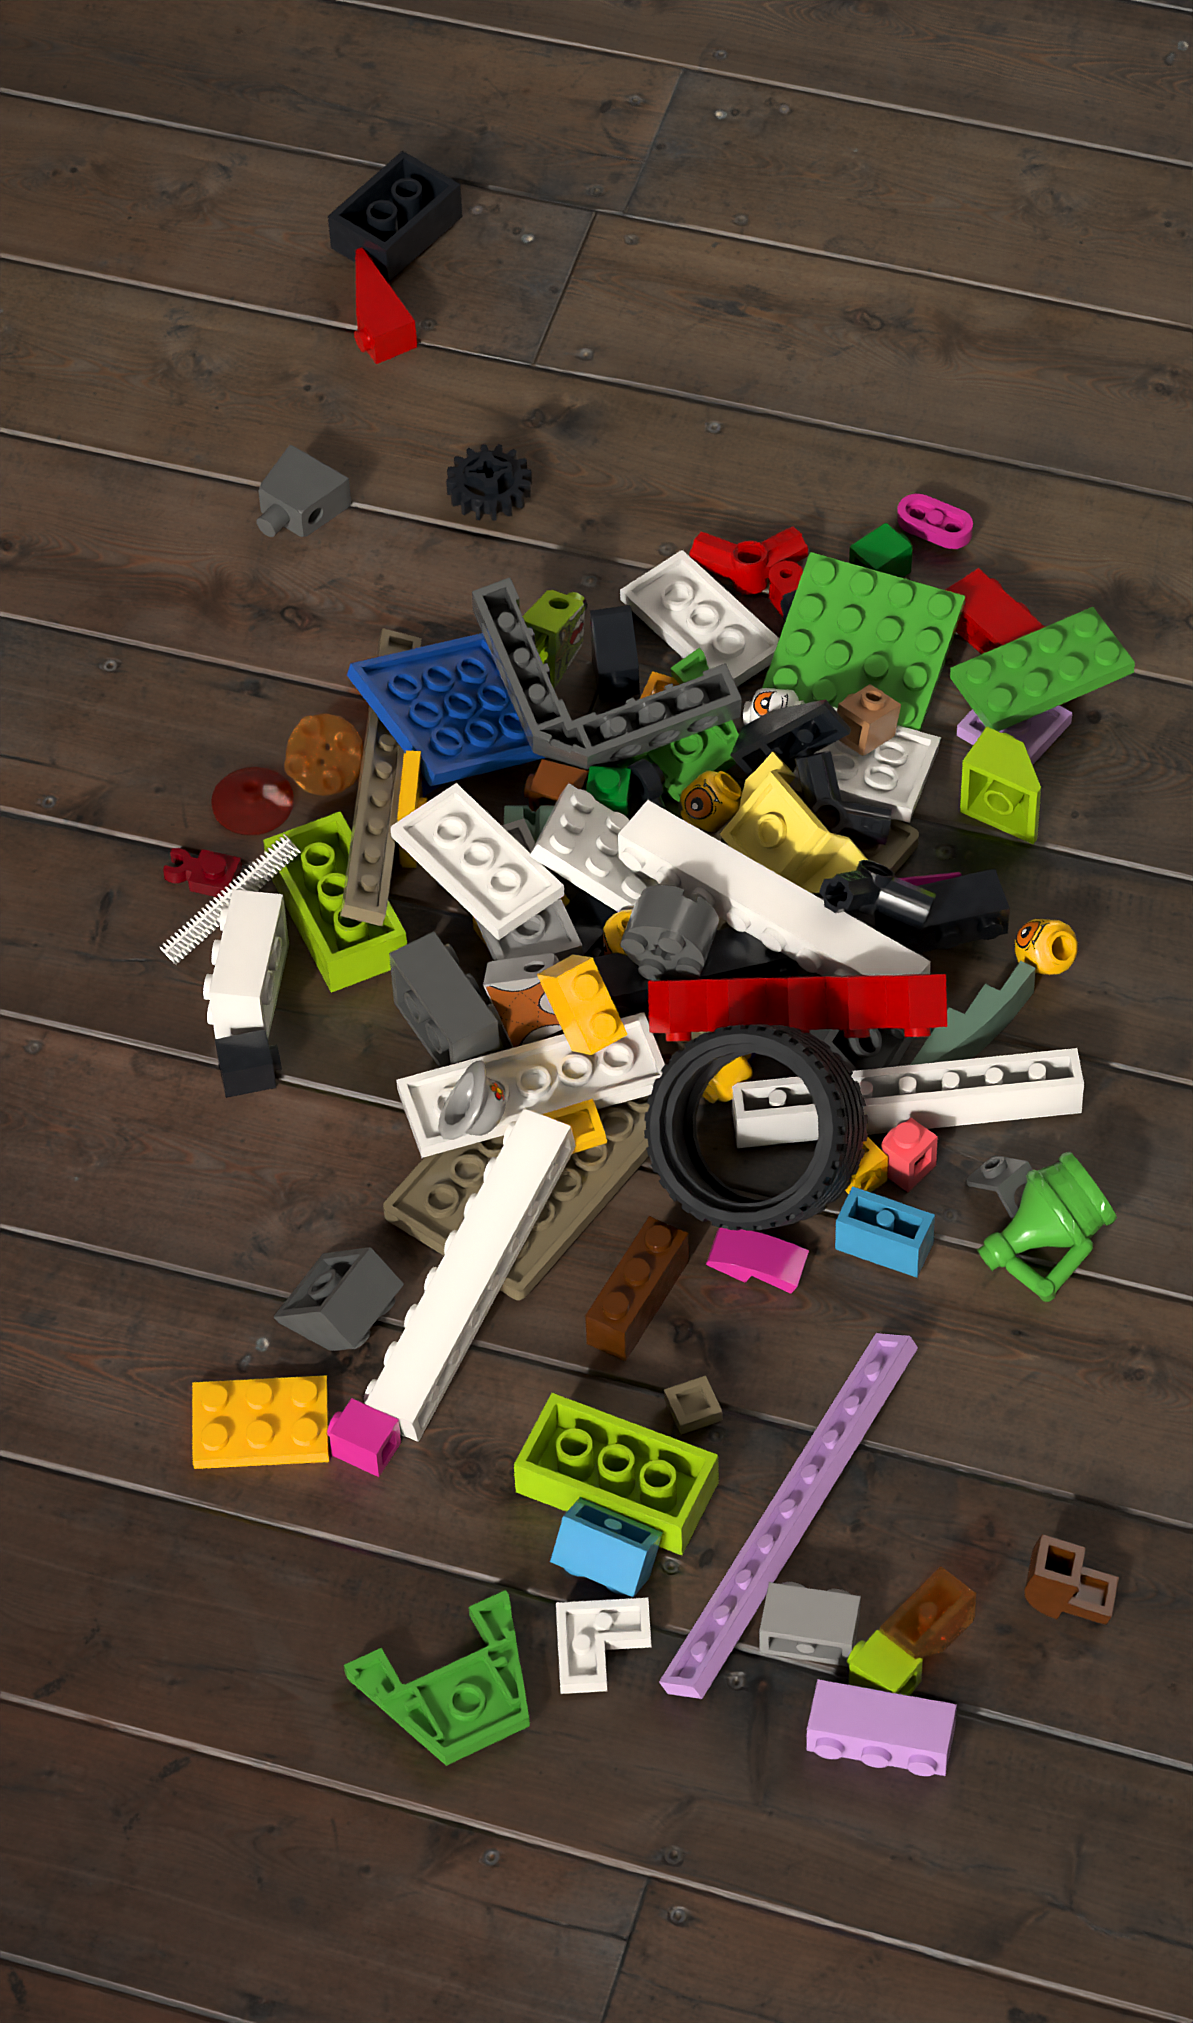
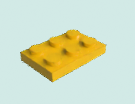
[192,1375,329,1469]

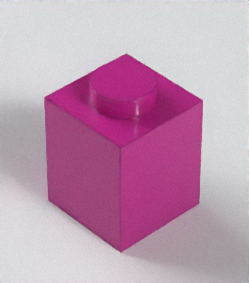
[327,1398,401,1477]

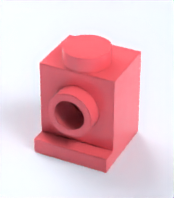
[881,1117,938,1192]

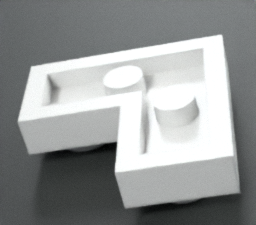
[556,1598,651,1694]

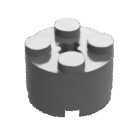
[620,885,719,980]

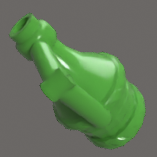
[977,1152,1117,1302]

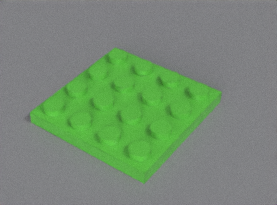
[762,552,965,732]

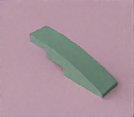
[910,961,1036,1065]

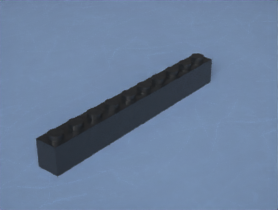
[593,869,1010,1018]

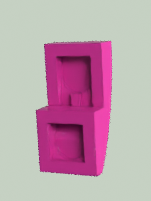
[706,1227,809,1294]

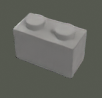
[760,1582,861,1667]

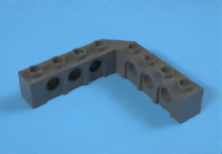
[472,577,742,771]

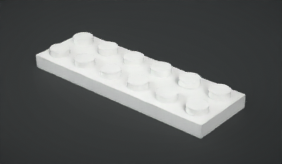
[396,1012,665,1158]

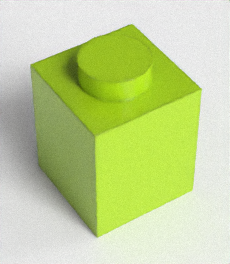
[847,1630,923,1696]

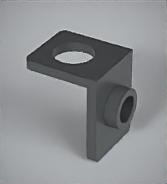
[965,1155,1032,1219]

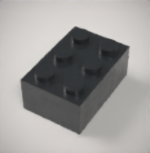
[328,151,463,282]

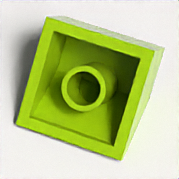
[960,726,1041,845]

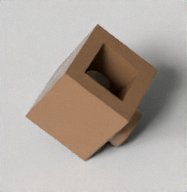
[837,684,901,756]

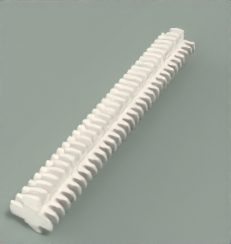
[159,834,301,965]

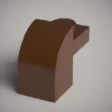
[1024,1534,1119,1625]

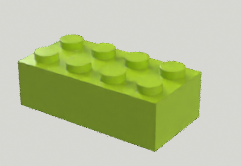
[263,811,407,993]
[514,1393,719,1555]

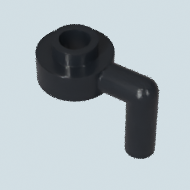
[626,759,667,811]

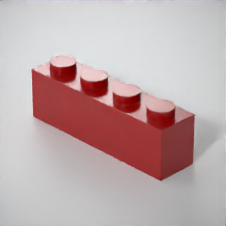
[946,568,1066,706]

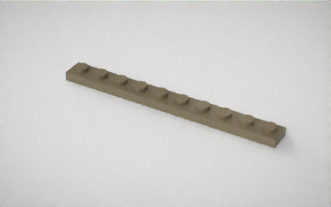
[340,628,422,926]

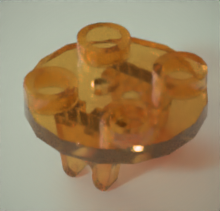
[284,713,363,796]

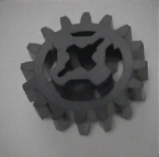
[446,444,532,521]

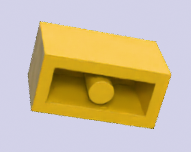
[537,955,628,1055]

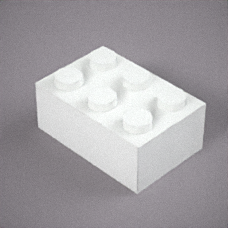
[203,889,289,1039]

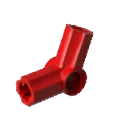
[689,526,808,595]

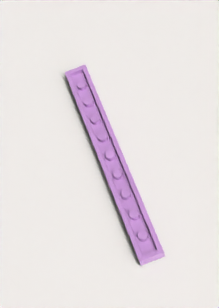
[659,1333,918,1699]

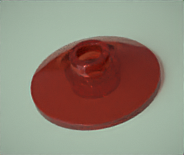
[211,767,294,835]

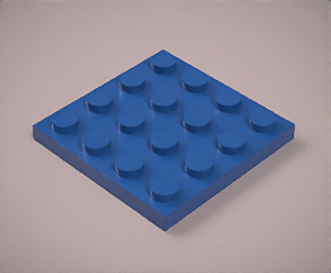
[347,633,545,786]

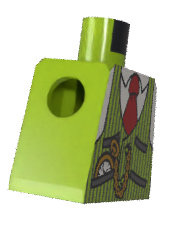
[523,590,588,689]

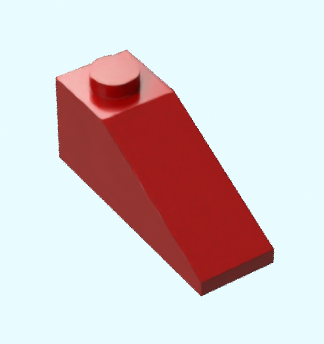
[354,247,417,364]

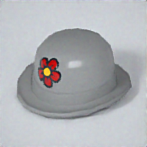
[438,1060,506,1140]

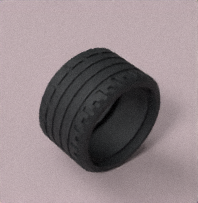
[644,1024,868,1231]

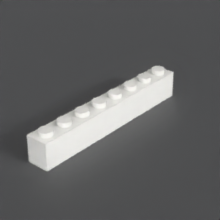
[618,800,931,977]
[732,1048,1084,1148]
[364,1108,576,1442]

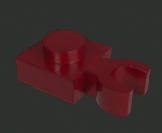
[163,848,242,898]

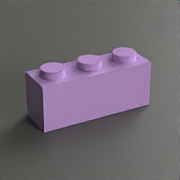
[807,1680,957,1776]

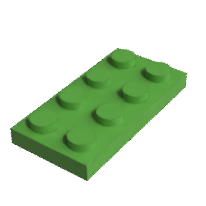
[950,607,1135,732]

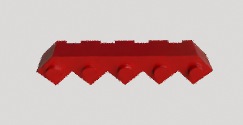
[648,974,947,1041]

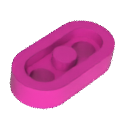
[897,494,973,549]

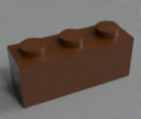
[585,1216,689,1362]

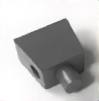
[256,445,352,537]

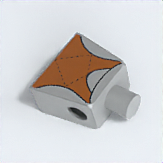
[483,953,562,1048]

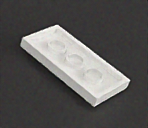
[620,550,780,687]
[390,783,564,940]

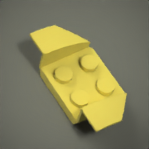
[720,751,868,893]

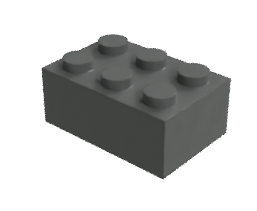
[389,932,504,1068]

